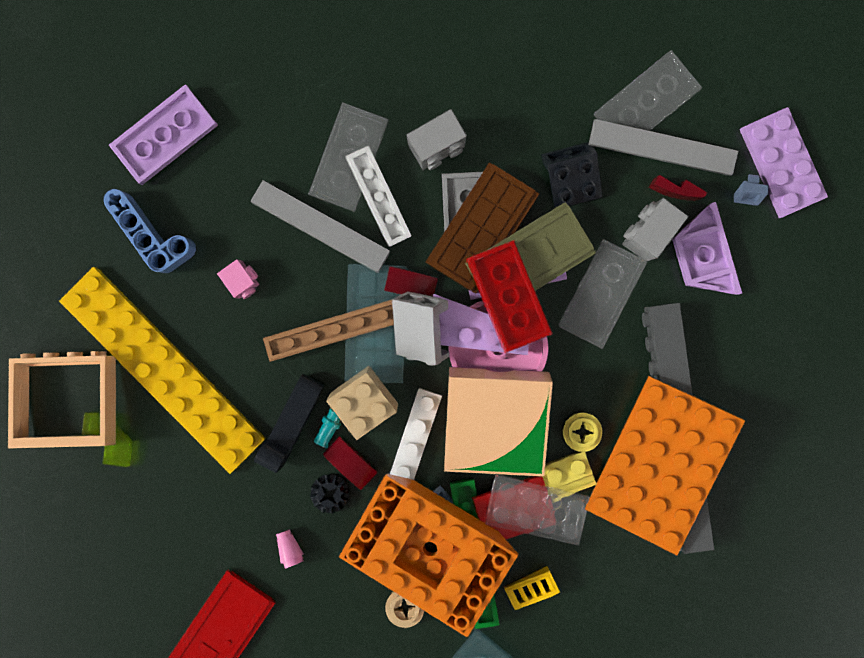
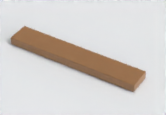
[263,300,394,362]

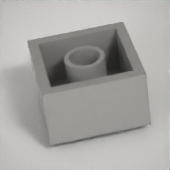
[407,110,466,170]
[622,198,688,262]

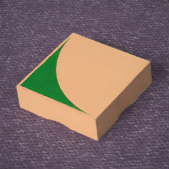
[444,367,552,476]

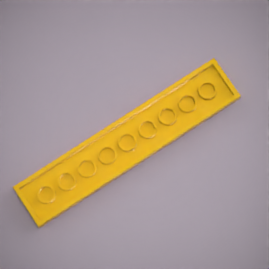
[59,267,266,474]

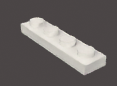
[346,145,411,247]
[390,388,442,480]

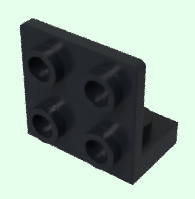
[541,142,602,208]

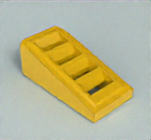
[504,566,560,610]

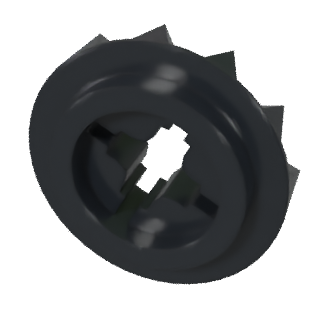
[310,474,349,514]

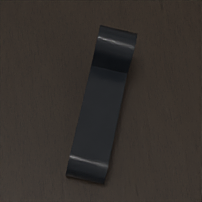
[254,373,325,473]

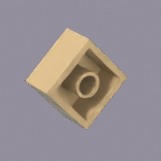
[326,366,398,440]

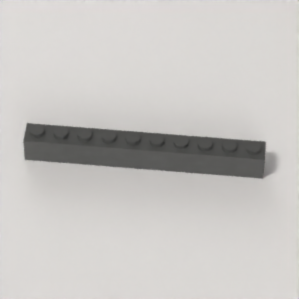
[642,303,714,554]

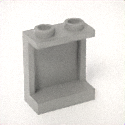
[392,292,450,366]

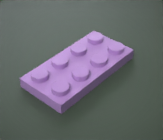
[109,84,218,185]
[739,107,828,218]

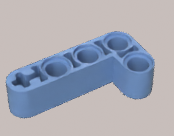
[104,189,196,273]

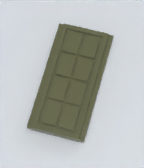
[465,202,596,291]

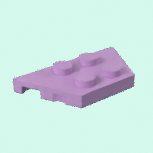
[672,202,742,295]

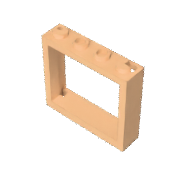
[8,351,116,448]

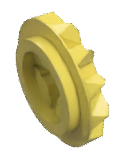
[562,412,602,452]

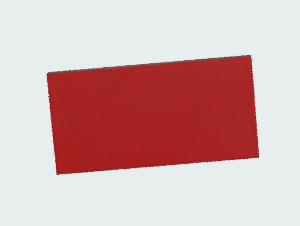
[466,240,552,354]

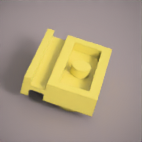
[543,452,596,501]

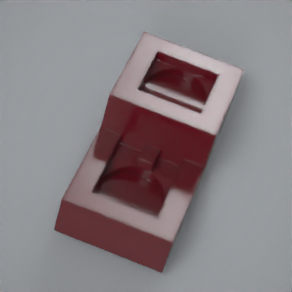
[649,175,707,201]
[384,267,438,297]
[323,436,378,490]

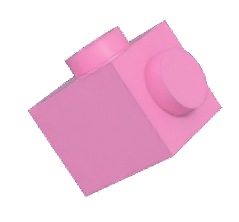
[217,259,259,299]

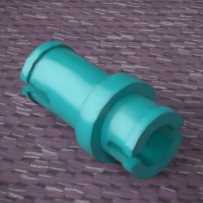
[314,408,341,448]

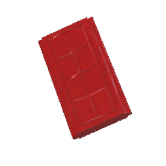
[168,570,276,658]

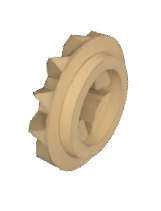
[386,591,424,628]

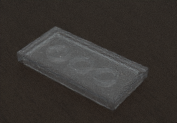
[593,50,702,131]
[309,102,389,212]
[558,239,647,349]

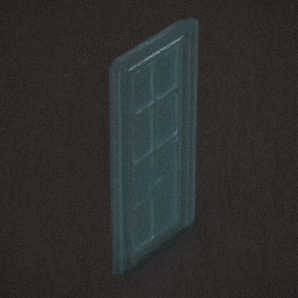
[345,264,407,383]

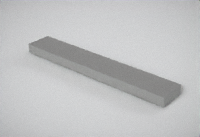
[589,119,738,176]
[251,181,390,273]

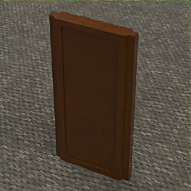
[426,163,539,294]

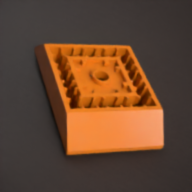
[339,474,518,637]

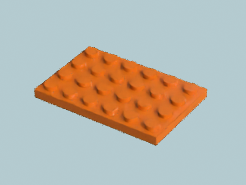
[585,376,745,555]

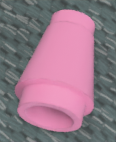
[276,530,304,569]

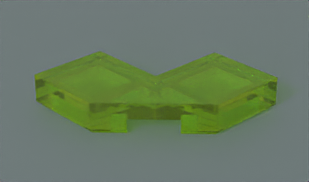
[82,412,133,467]

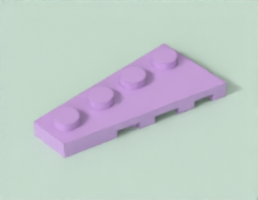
[433,294,529,355]

